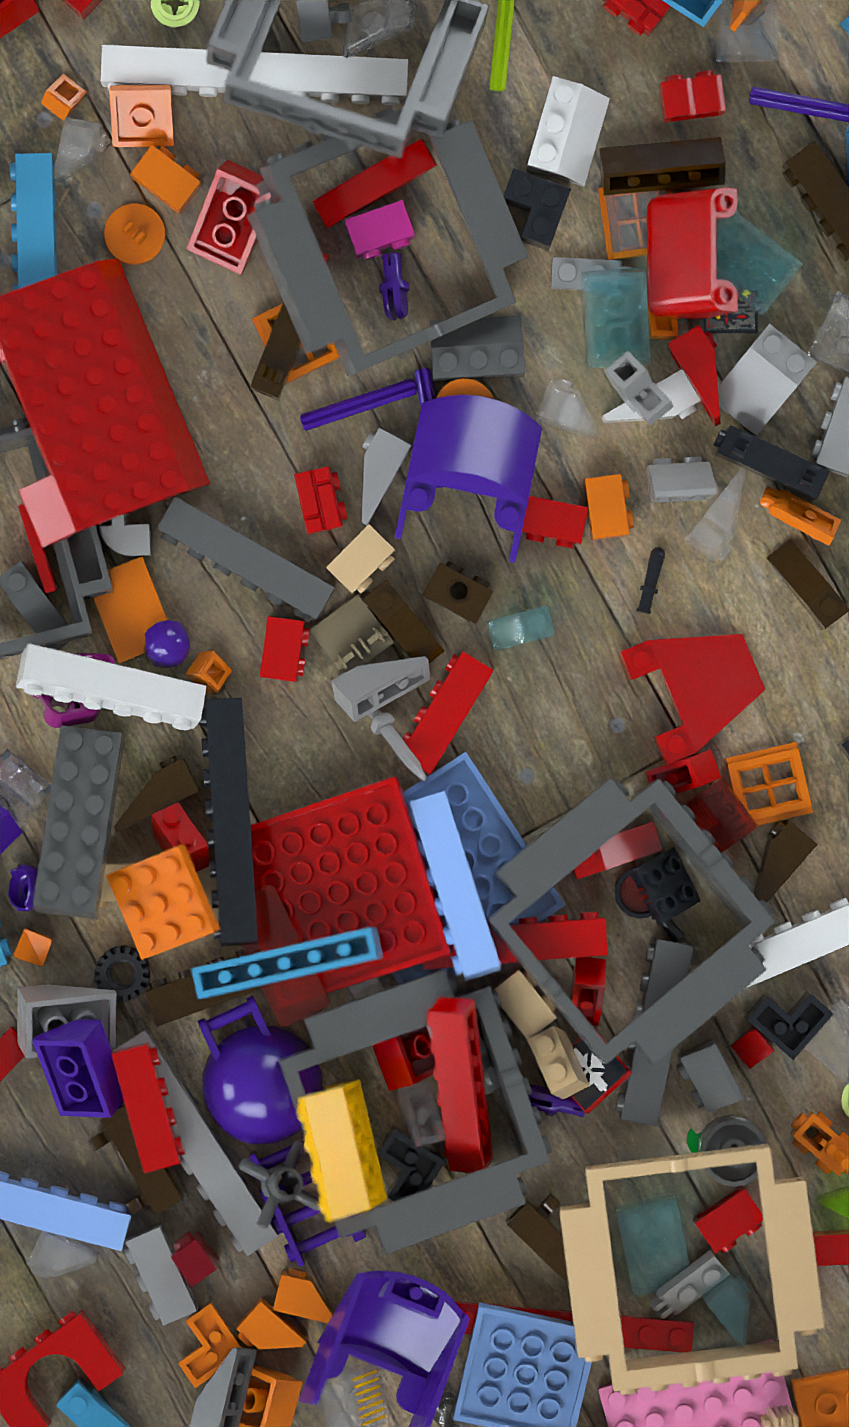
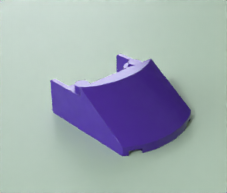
[395,394,542,563]
[299,1271,470,1427]

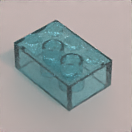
[716,211,803,316]
[581,267,651,368]

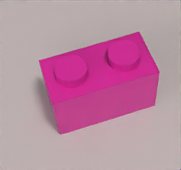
[345,200,415,261]

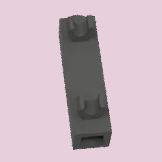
[296,0,352,42]

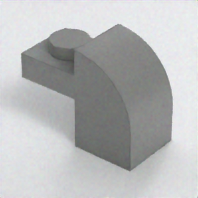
[605,351,674,426]
[100,514,152,557]

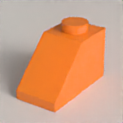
[273,1267,334,1323]
[236,1297,307,1349]

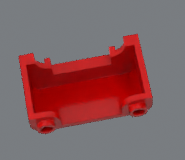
[647,187,738,320]

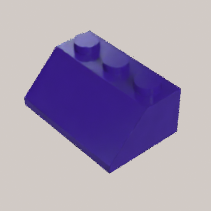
[32,1020,124,1118]

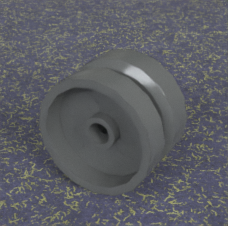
[697,1115,767,1187]

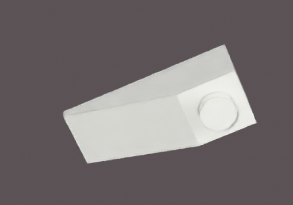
[602,369,701,423]

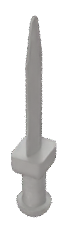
[368,709,426,781]

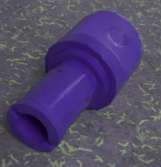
[379,253,410,321]
[528,1084,585,1118]

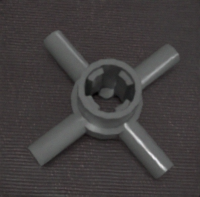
[239,1141,320,1229]

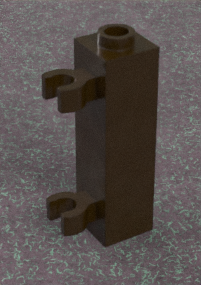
[250,302,302,401]
[88,1104,184,1215]
[506,1193,613,1285]

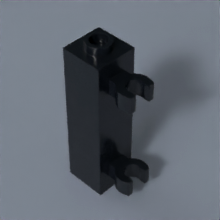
[713,425,830,501]

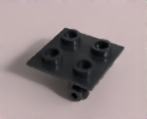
[631,847,701,924]

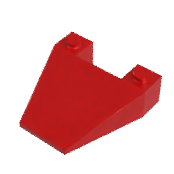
[618,634,765,765]

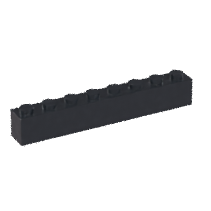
[200,697,258,947]

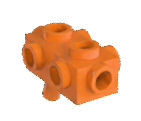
[790,1111,849,1176]

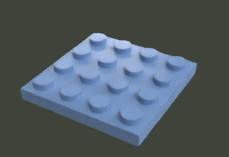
[453,1302,592,1427]

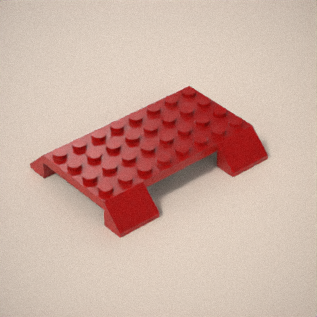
[0,258,210,548]

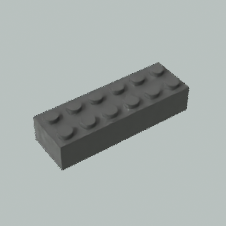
[33,725,124,920]

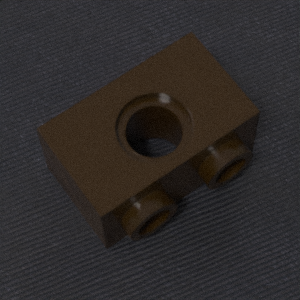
[422,561,493,625]

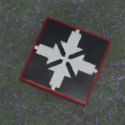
[571,1028,632,1114]

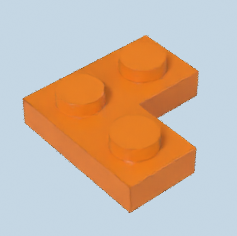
[178,1302,243,1388]

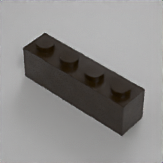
[599,137,726,196]
[782,141,849,262]
[144,946,272,1027]

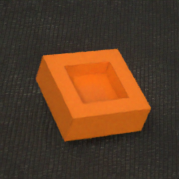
[644,307,679,340]

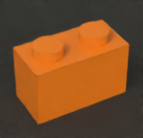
[130,145,202,215]
[583,474,634,541]

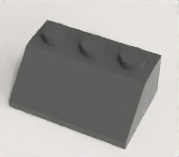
[429,315,525,382]

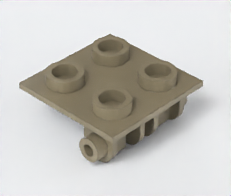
[310,594,394,673]

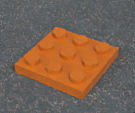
[106,844,220,960]

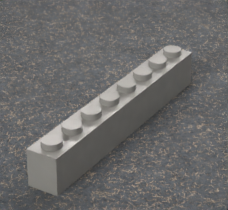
[114,1028,279,1256]

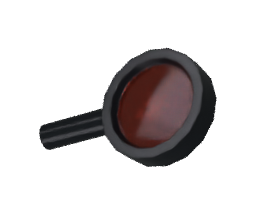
[614,868,684,942]

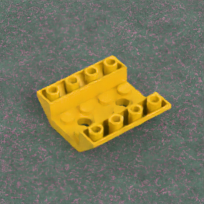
[297,1079,387,1221]

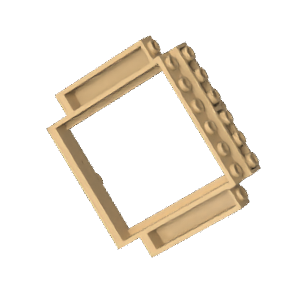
[559,1144,824,1395]

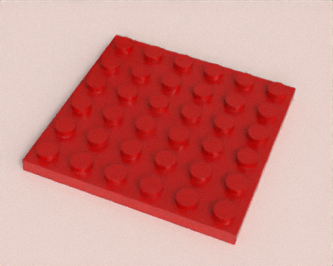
[250,777,453,1009]

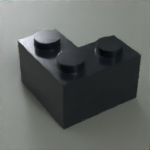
[503,168,571,251]
[744,991,834,1060]
[377,1125,446,1201]

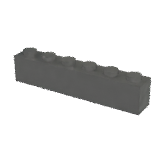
[157,497,335,622]
[615,938,693,1126]

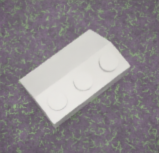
[526,76,610,187]

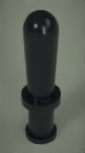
[636,547,665,614]

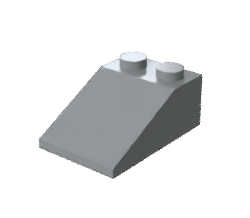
[718,324,817,436]
[646,457,717,504]
[17,984,116,1059]

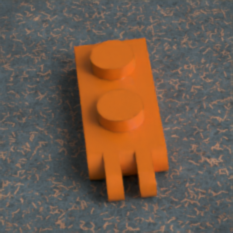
[760,487,841,546]

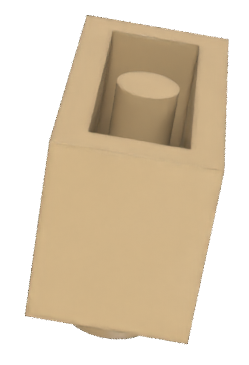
[326,524,395,594]
[491,968,557,1040]
[528,1026,590,1099]

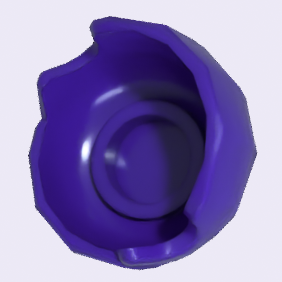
[144,620,190,669]
[8,865,38,911]

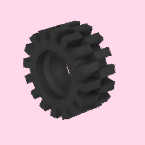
[94,945,151,1002]

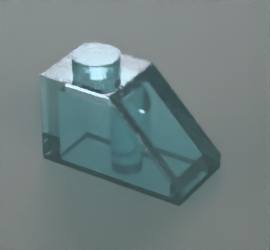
[487,605,555,651]
[702,1272,751,1348]

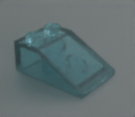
[614,1194,689,1296]

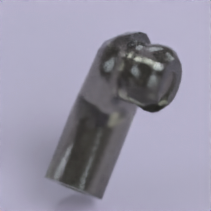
[433,1391,459,1427]

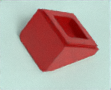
[730,1026,774,1069]

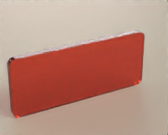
[242,885,330,1027]

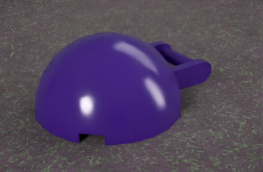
[197,995,323,1145]

